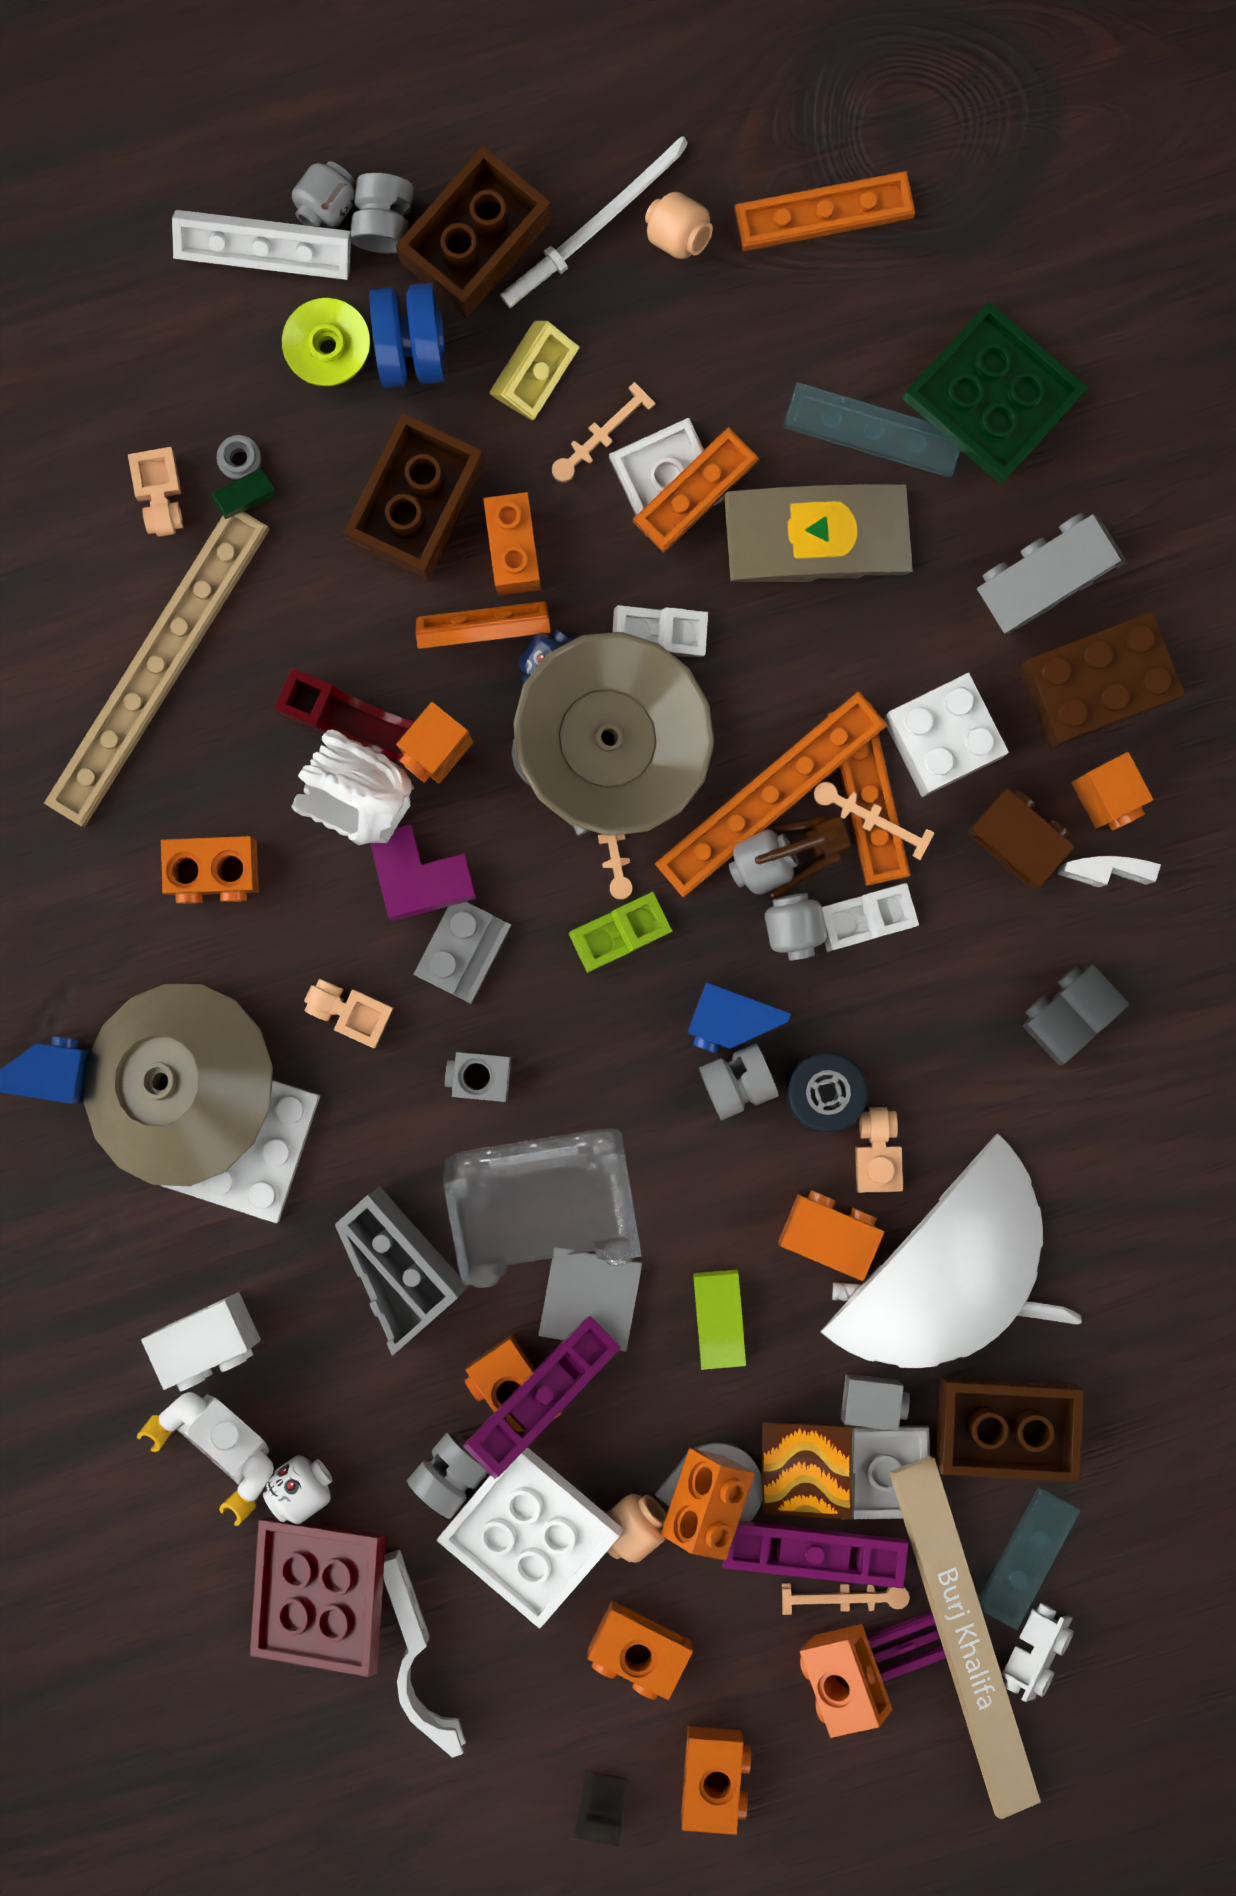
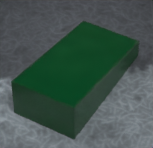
[211,468,274,519]

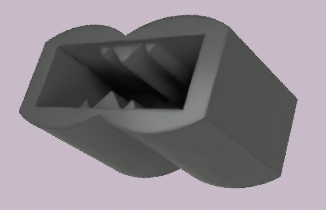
[1022,964,1129,1065]

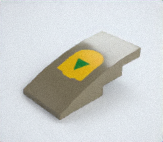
[724,484,913,582]

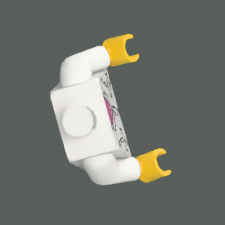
[137,1392,274,1526]

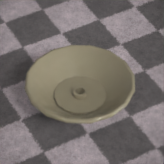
[513,632,715,836]
[83,984,273,1186]

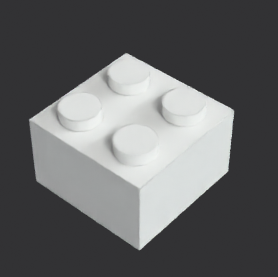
[883,673,1009,798]
[141,1292,261,1392]

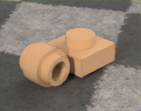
[128,447,184,537]
[304,978,394,1049]
[855,1107,903,1193]

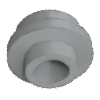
[216,435,261,480]

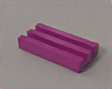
[866,1611,946,1682]

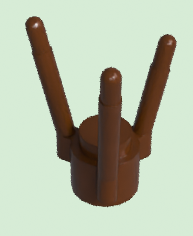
[755,815,850,899]

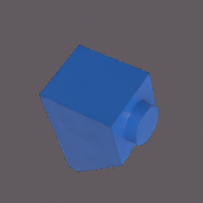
[687,982,791,1054]
[0,1036,91,1104]

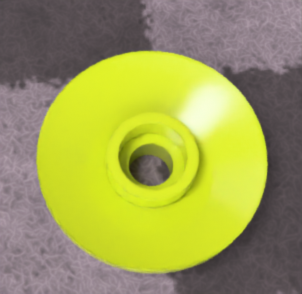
[282,298,370,386]

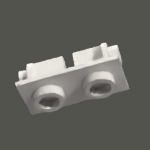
[1001,1603,1074,1702]

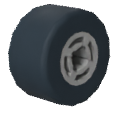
[785,1052,868,1133]

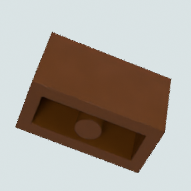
[966,788,1075,890]

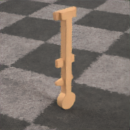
[552,382,656,483]
[813,782,935,860]
[598,834,632,900]
[782,1583,910,1615]

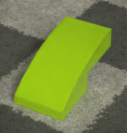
[568,892,673,973]
[693,1269,746,1370]

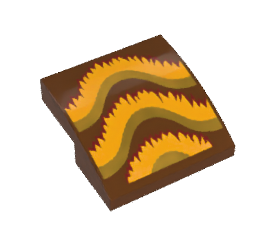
[762,1422,856,1520]

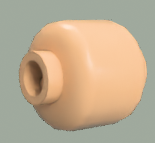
[645,192,713,259]
[606,1494,667,1563]

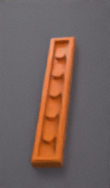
[655,691,888,898]

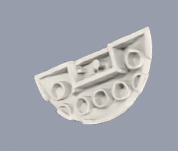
[820,1134,1043,1368]

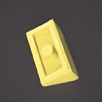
[489,320,580,421]

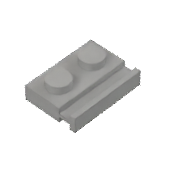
[413,902,512,1004]

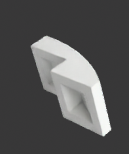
[613,605,708,657]
[1057,856,1161,888]
[822,883,919,952]

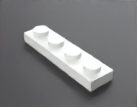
[172,210,351,280]

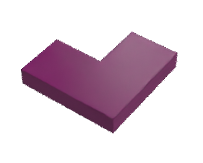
[370,824,477,922]

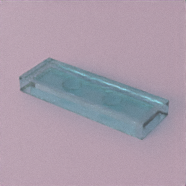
[978,1486,1080,1630]

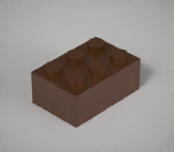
[395,146,552,319]
[343,413,485,581]
[1018,611,1185,749]
[936,1376,1084,1482]

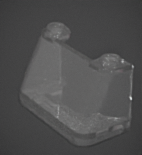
[443,1129,642,1288]

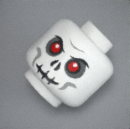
[263,1455,333,1524]

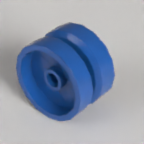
[369,282,445,389]

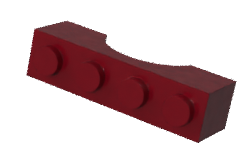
[274,668,448,786]

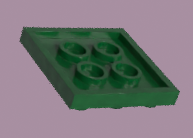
[902,301,1088,485]

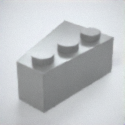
[977,513,1128,634]
[335,1186,468,1356]

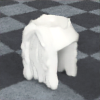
[292,730,414,845]

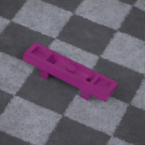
[462,1315,621,1479]
[722,1520,908,1589]

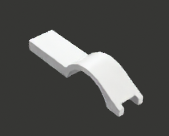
[383,1549,466,1758]

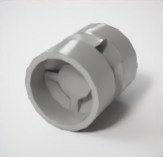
[350,173,414,254]
[699,1043,779,1120]
[407,1431,488,1518]

